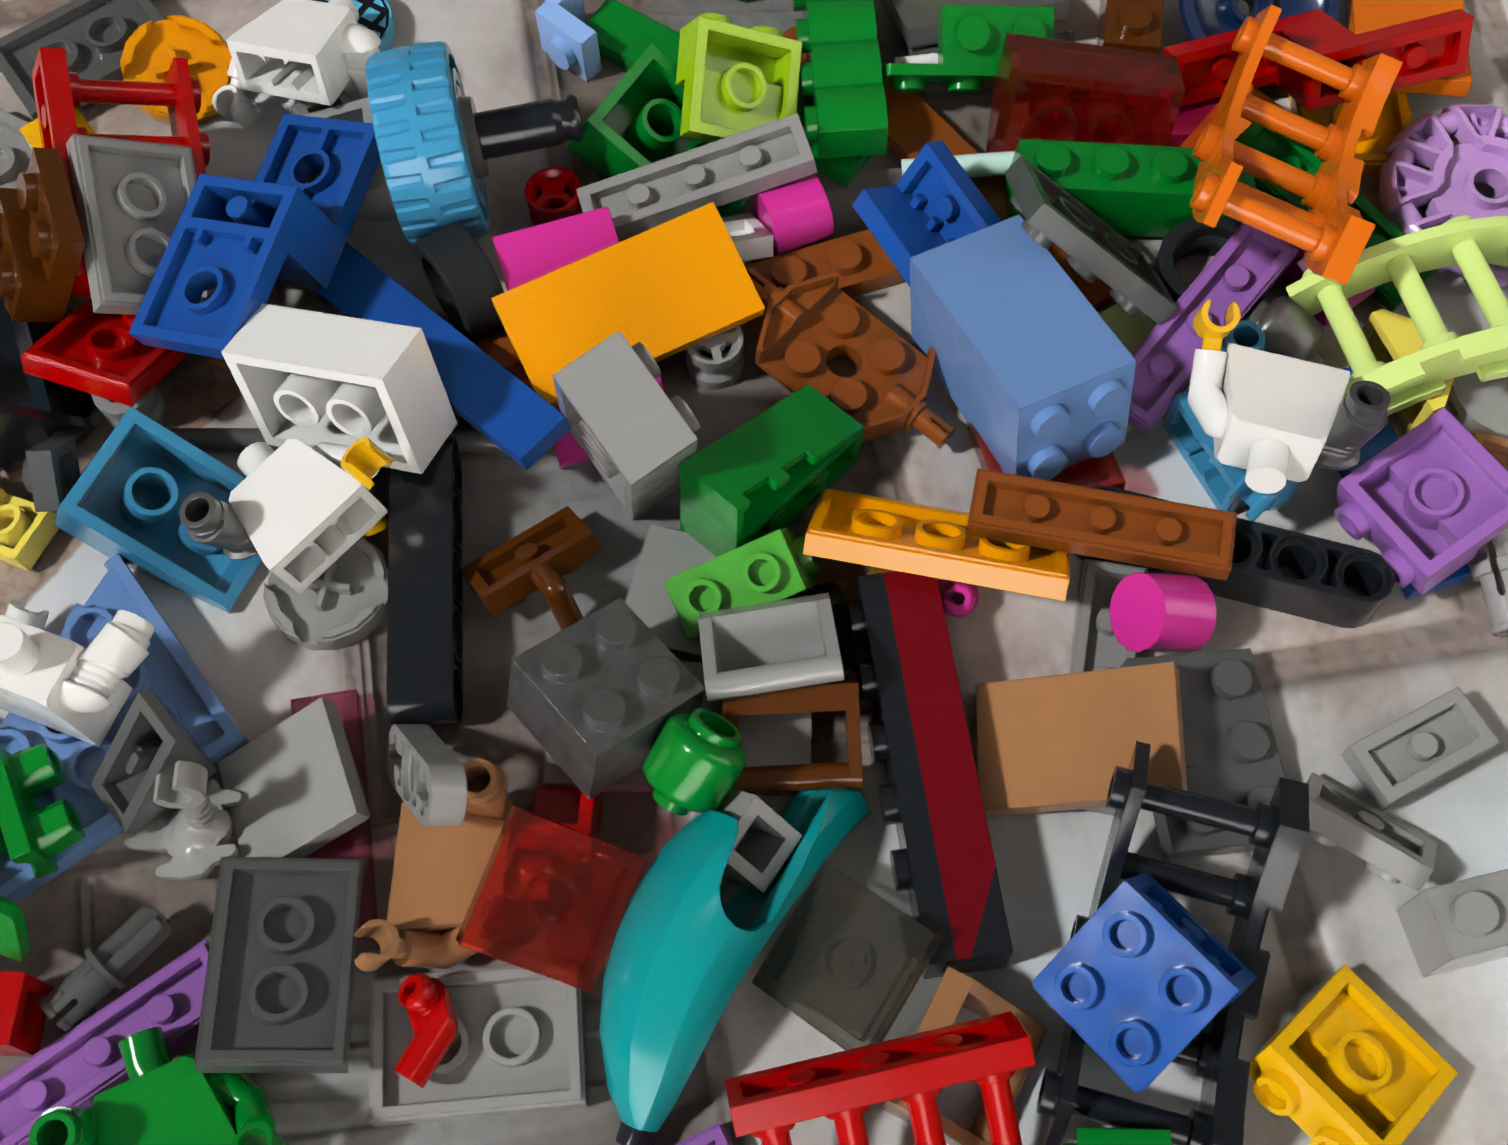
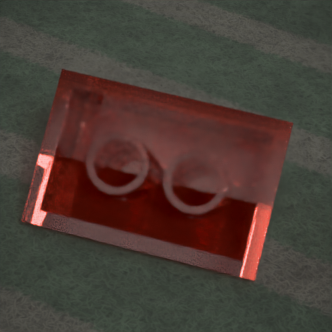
[986,33,1186,153]

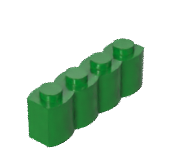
[792,0,888,159]

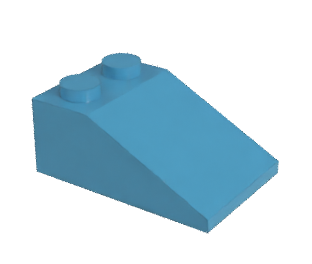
[54,406,262,613]

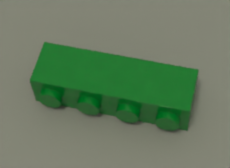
[1005,139,1256,237]

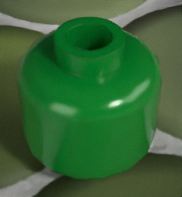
[643,708,746,815]

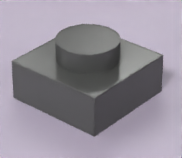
[22,436,81,512]

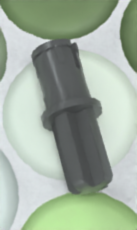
[38,904,174,1032]

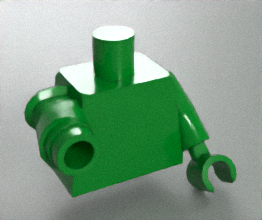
[29,1027,289,1145]

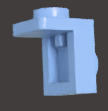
[535,0,602,82]

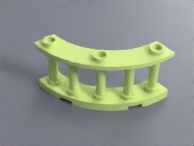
[1285,215,1508,415]

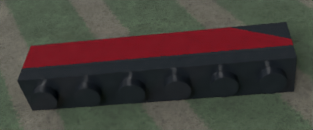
[846,571,1013,979]

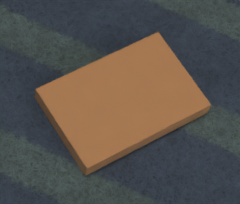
[976,661,1187,817]

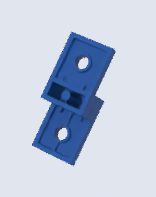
[129,114,380,360]

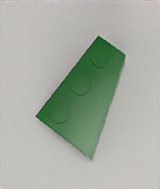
[679,384,864,557]

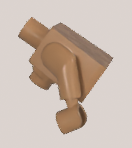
[353,759,554,972]

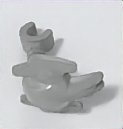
[123,760,244,881]

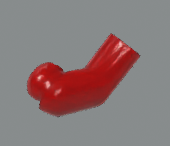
[393,973,458,1088]

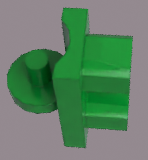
[0,743,85,879]

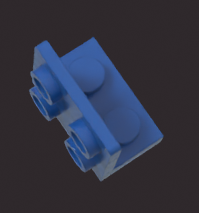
[1032,872,1257,1093]

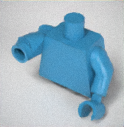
[1162,320,1301,522]

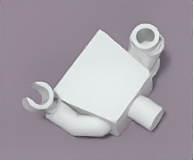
[212,0,381,127]
[0,599,156,747]

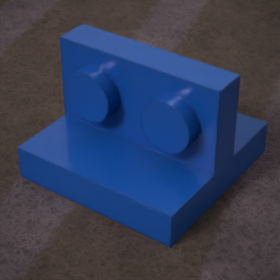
[852,141,1001,287]

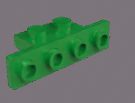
[882,5,1107,94]

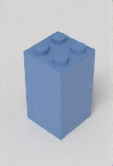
[910,214,1136,480]

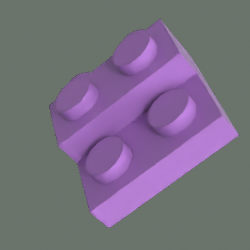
[1334,407,1508,595]

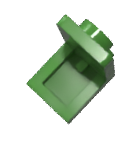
[665,528,820,638]

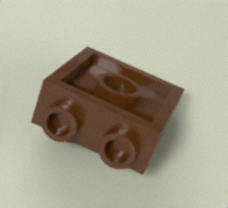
[0,147,85,322]

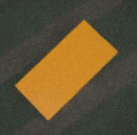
[491,202,765,408]
[803,488,1070,601]

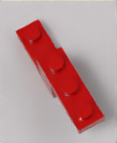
[1162,9,1474,111]

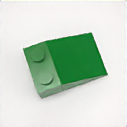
[567,43,750,217]

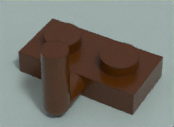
[460,506,602,631]

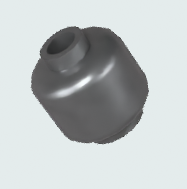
[1244,296,1325,364]

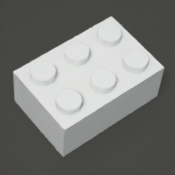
[221,303,458,474]

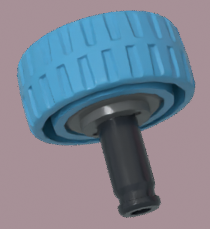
[366,41,585,247]

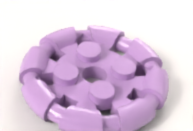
[1378,104,1508,287]

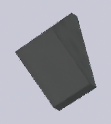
[91,689,218,834]

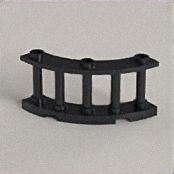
[1036,741,1310,1145]

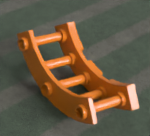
[1189,4,1403,286]

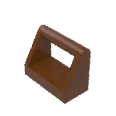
[722,673,863,793]

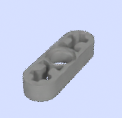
[387,724,467,827]

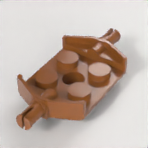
[747,267,956,449]

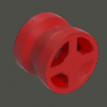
[524,166,583,226]

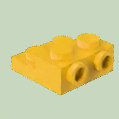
[1249,964,1458,1145]

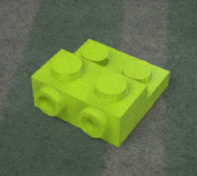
[676,13,802,143]

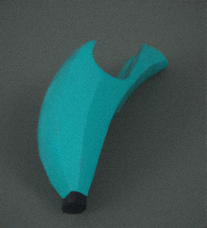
[599,788,872,1145]

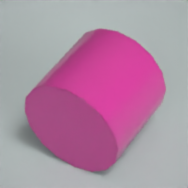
[751,174,834,256]
[1109,572,1217,652]

